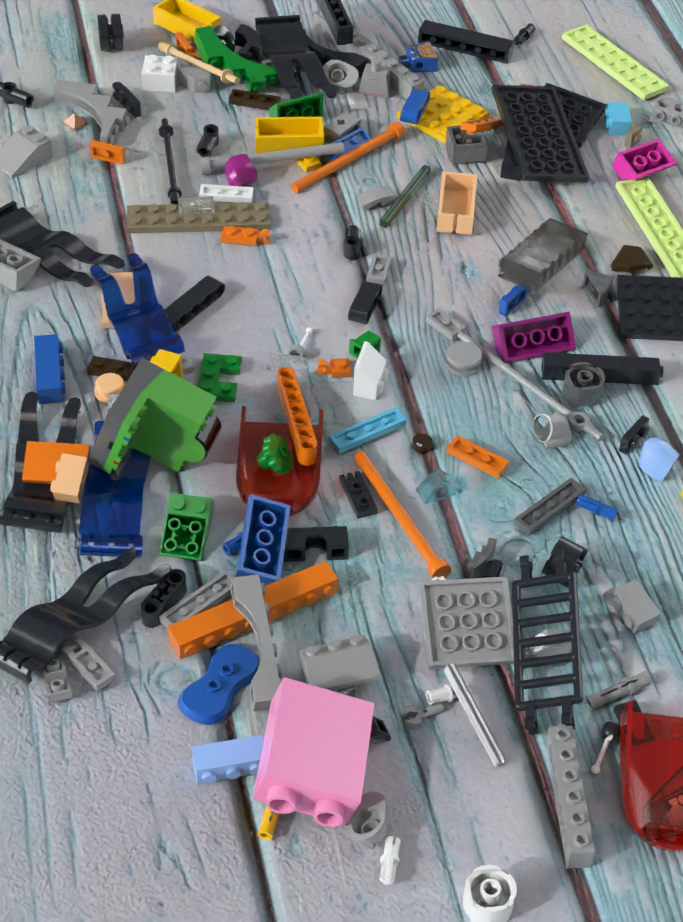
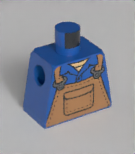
[399,41,438,73]

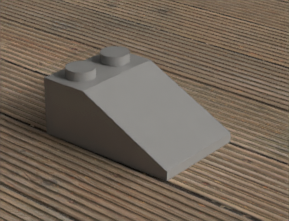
[0,125,53,178]

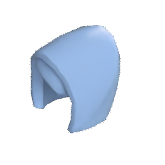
[639,437,680,482]

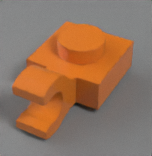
[317,358,352,378]

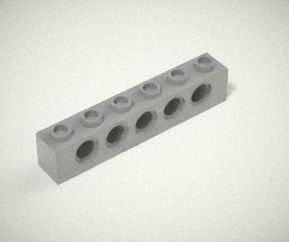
[546,726,595,869]

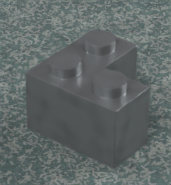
[445,126,487,164]

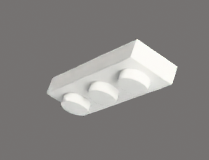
[199,184,253,203]

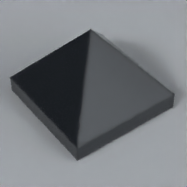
[370,716,391,741]

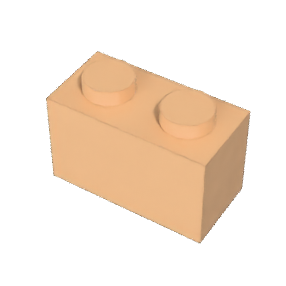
[50,453,89,504]

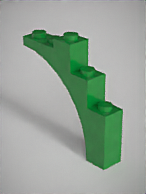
[194,26,295,93]

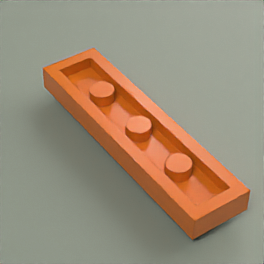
[460,116,504,134]

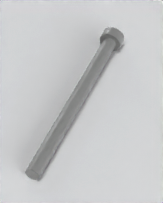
[200,142,344,175]

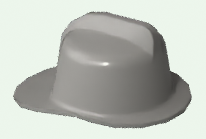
[323,60,359,88]
[348,792,387,848]

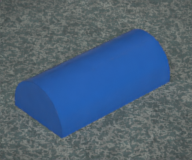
[236,494,291,586]

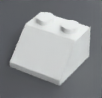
[353,341,389,400]

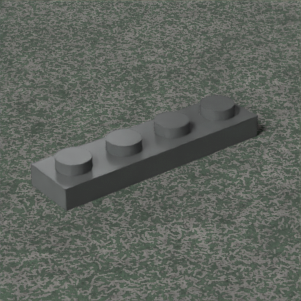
[514,478,586,536]

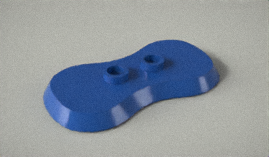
[178,643,260,725]

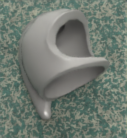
[533,411,572,448]

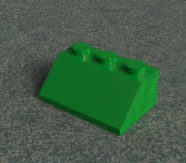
[269,92,323,120]

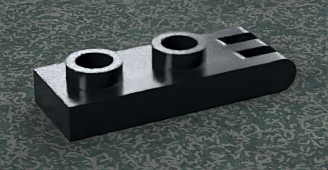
[339,471,378,519]

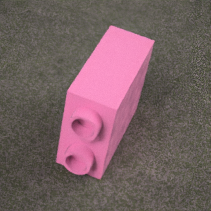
[253,677,375,827]

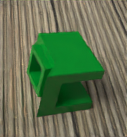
[349,331,381,359]

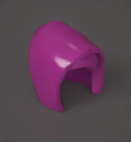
[225,154,258,187]

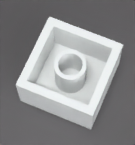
[142,55,178,92]

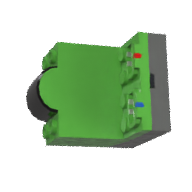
[88,358,222,474]

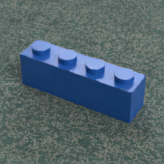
[34,334,66,404]

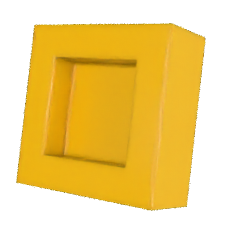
[297,156,321,173]

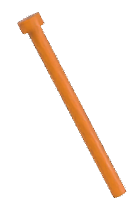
[291,121,405,193]
[354,451,451,578]

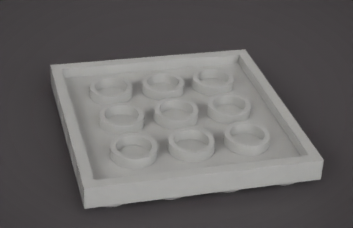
[419,577,514,669]

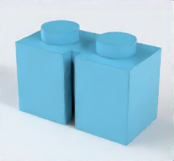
[604,102,632,135]

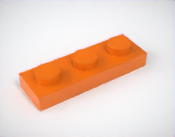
[446,435,509,478]

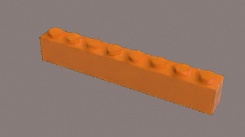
[167,561,339,659]

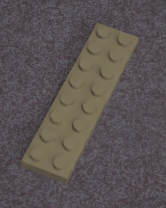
[127,202,270,233]

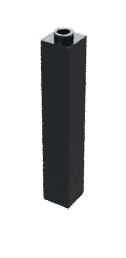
[541,352,663,385]

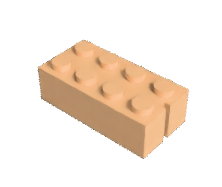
[436,171,477,235]

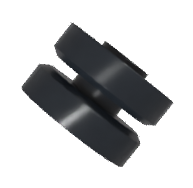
[97,13,124,51]

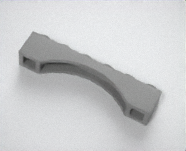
[230,574,281,712]

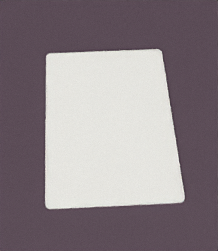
[346,92,369,110]

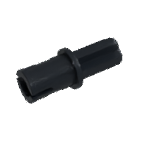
[514,23,536,45]

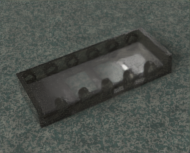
[498,218,588,292]

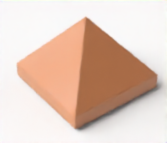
[64,113,87,130]

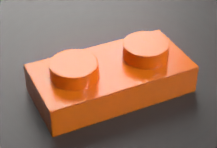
[90,140,125,165]

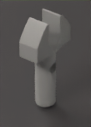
[401,703,444,729]

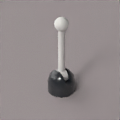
[591,722,620,774]

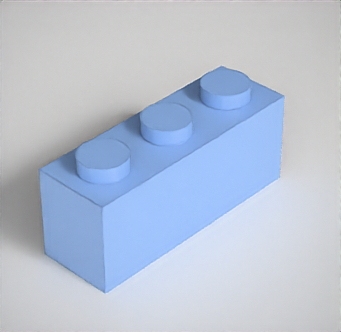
[192,734,264,784]

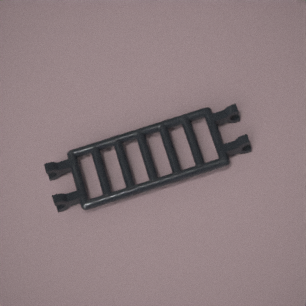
[512,550,583,735]

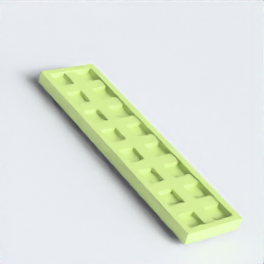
[562,24,669,100]

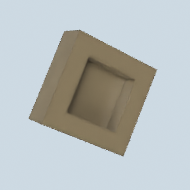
[625,125,642,148]

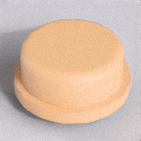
[94,373,125,403]

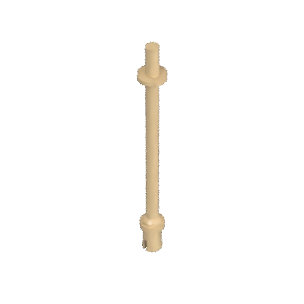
[158,41,240,84]

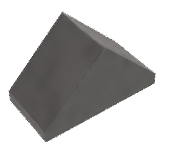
[583,269,613,307]

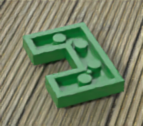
[197,353,242,402]

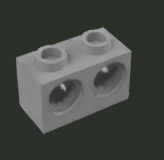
[652,95,683,128]

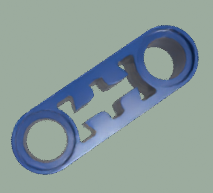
[400,88,430,125]

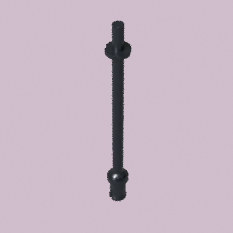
[159,118,182,204]

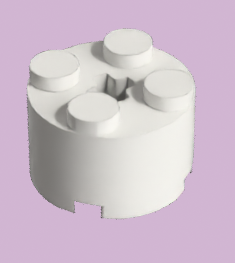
[463,865,517,922]

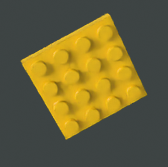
[397,85,490,143]

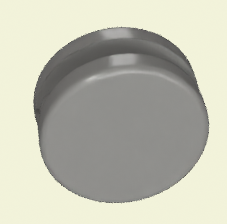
[446,341,482,377]

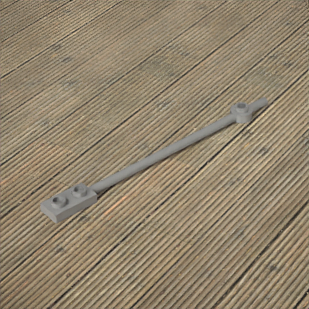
[425,308,604,441]

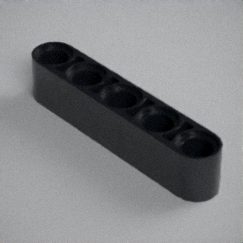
[151,276,225,338]

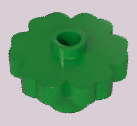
[257,433,294,475]

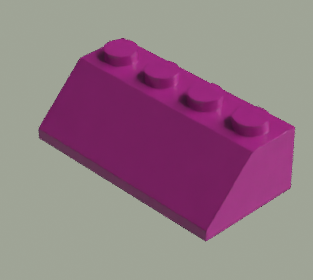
[491,311,576,363]

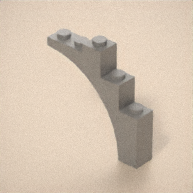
[54,80,130,144]

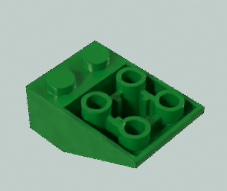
[159,493,215,561]

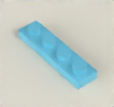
[328,407,407,454]

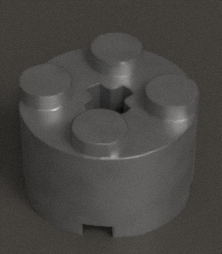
[562,362,605,407]

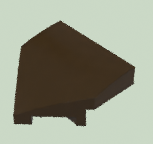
[611,245,653,275]

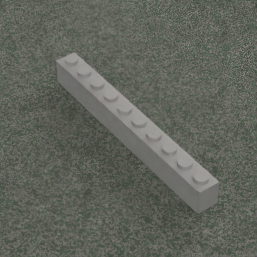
[313,10,425,100]

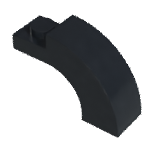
[235,24,260,61]

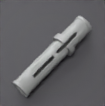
[585,671,651,711]

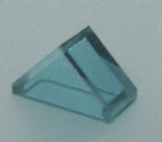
[416,468,462,505]

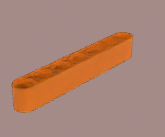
[277,367,317,465]

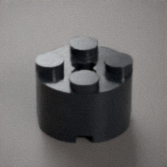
[542,536,589,588]

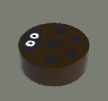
[412,434,433,453]

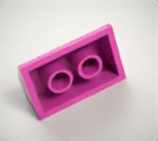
[612,139,677,180]

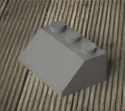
[0,239,41,291]
[299,635,381,691]

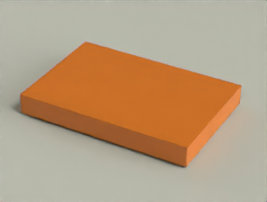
[22,441,90,486]

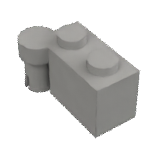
[604,579,661,634]

